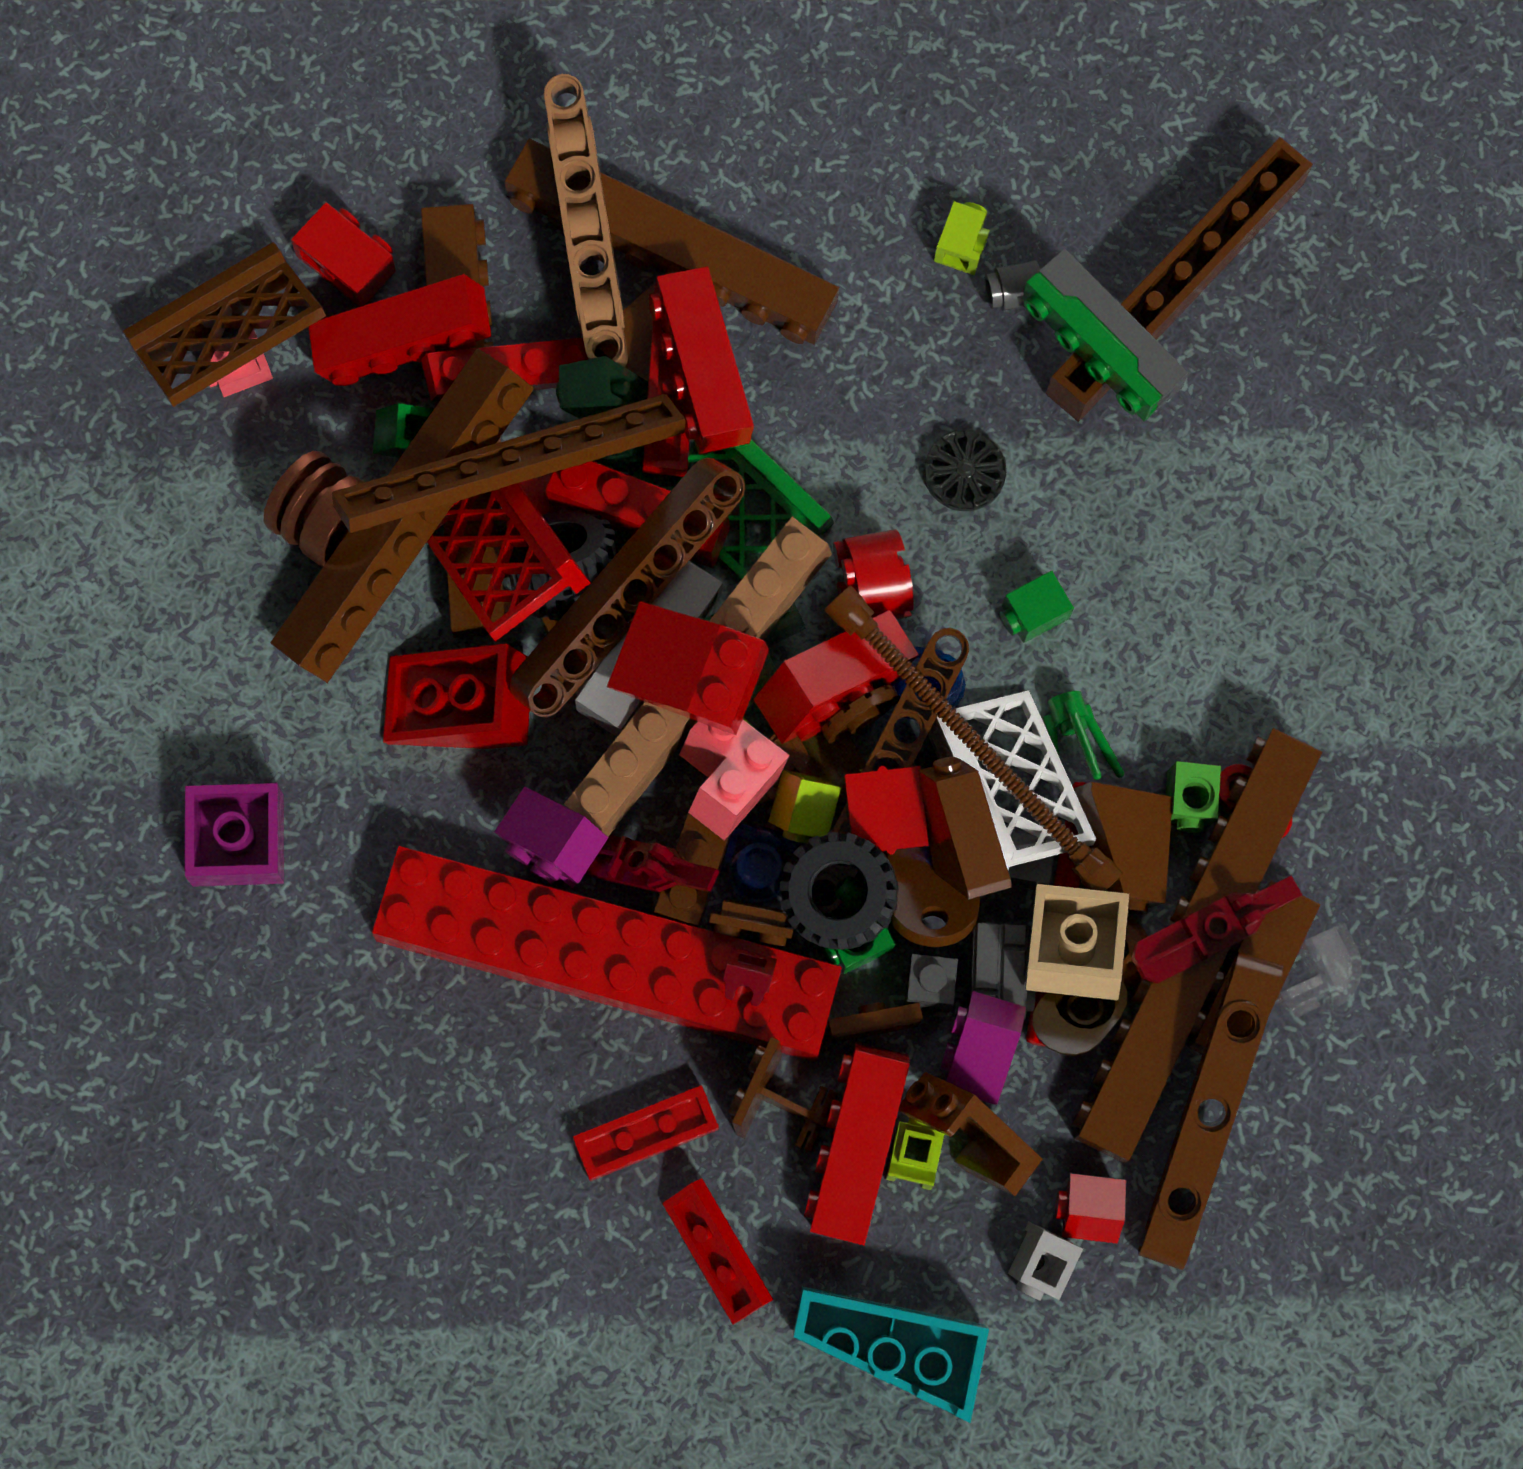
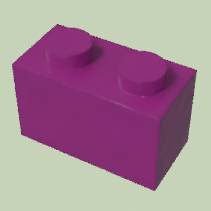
[940,991,1026,1105]

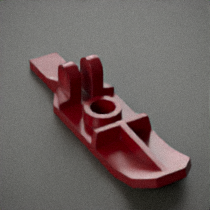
[584,835,720,892]
[1131,875,1302,984]

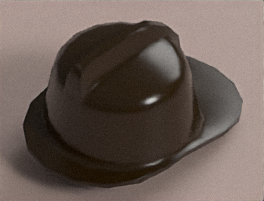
[1033,979,1127,1055]

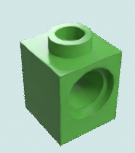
[1166,761,1221,833]

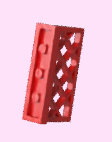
[427,483,590,641]

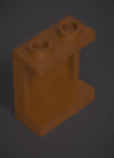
[899,1072,1043,1196]

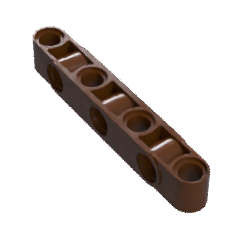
[1138,951,1283,1270]

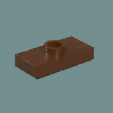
[827,1002,923,1043]

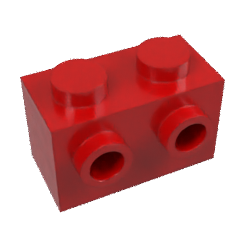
[291,202,396,307]

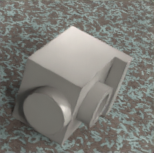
[1008,1221,1083,1301]

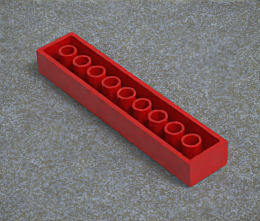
[372,846,842,1062]

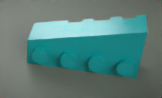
[793,1286,989,1423]

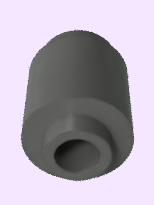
[984,260,1042,311]

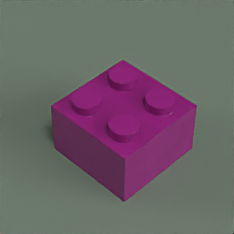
[185,783,284,887]

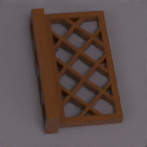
[123,242,326,407]

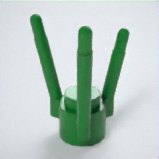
[1043,691,1124,780]

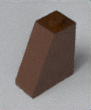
[918,757,1012,899]
[1074,782,1173,915]

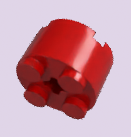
[833,529,914,620]

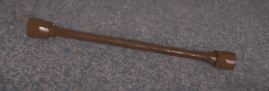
[824,585,1123,891]

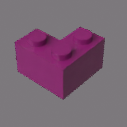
[494,786,609,889]

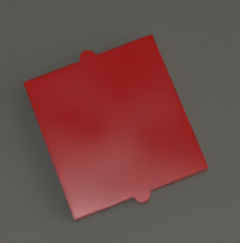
[845,765,929,855]

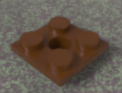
[709,898,793,946]

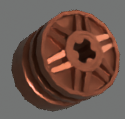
[263,451,364,568]

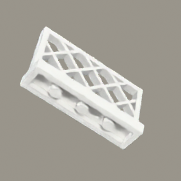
[928,691,1096,870]

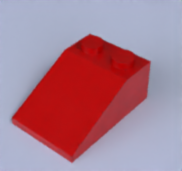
[607,601,769,735]
[383,643,530,749]

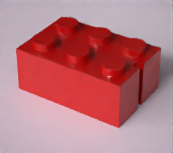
[753,610,919,744]

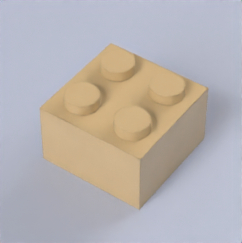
[1026,884,1129,1000]

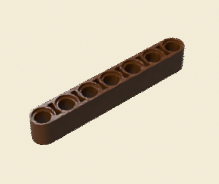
[509,458,745,717]
[813,628,969,914]

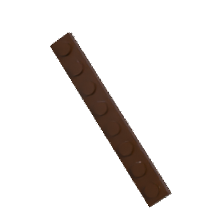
[332,394,685,533]

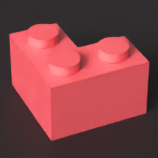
[679,719,790,841]

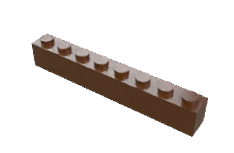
[1046,137,1313,422]
[505,138,840,345]
[270,348,535,683]

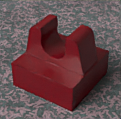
[723,947,777,1006]

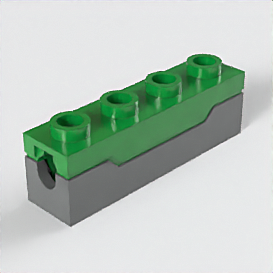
[1022,249,1189,422]

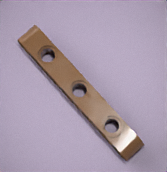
[544,74,628,377]

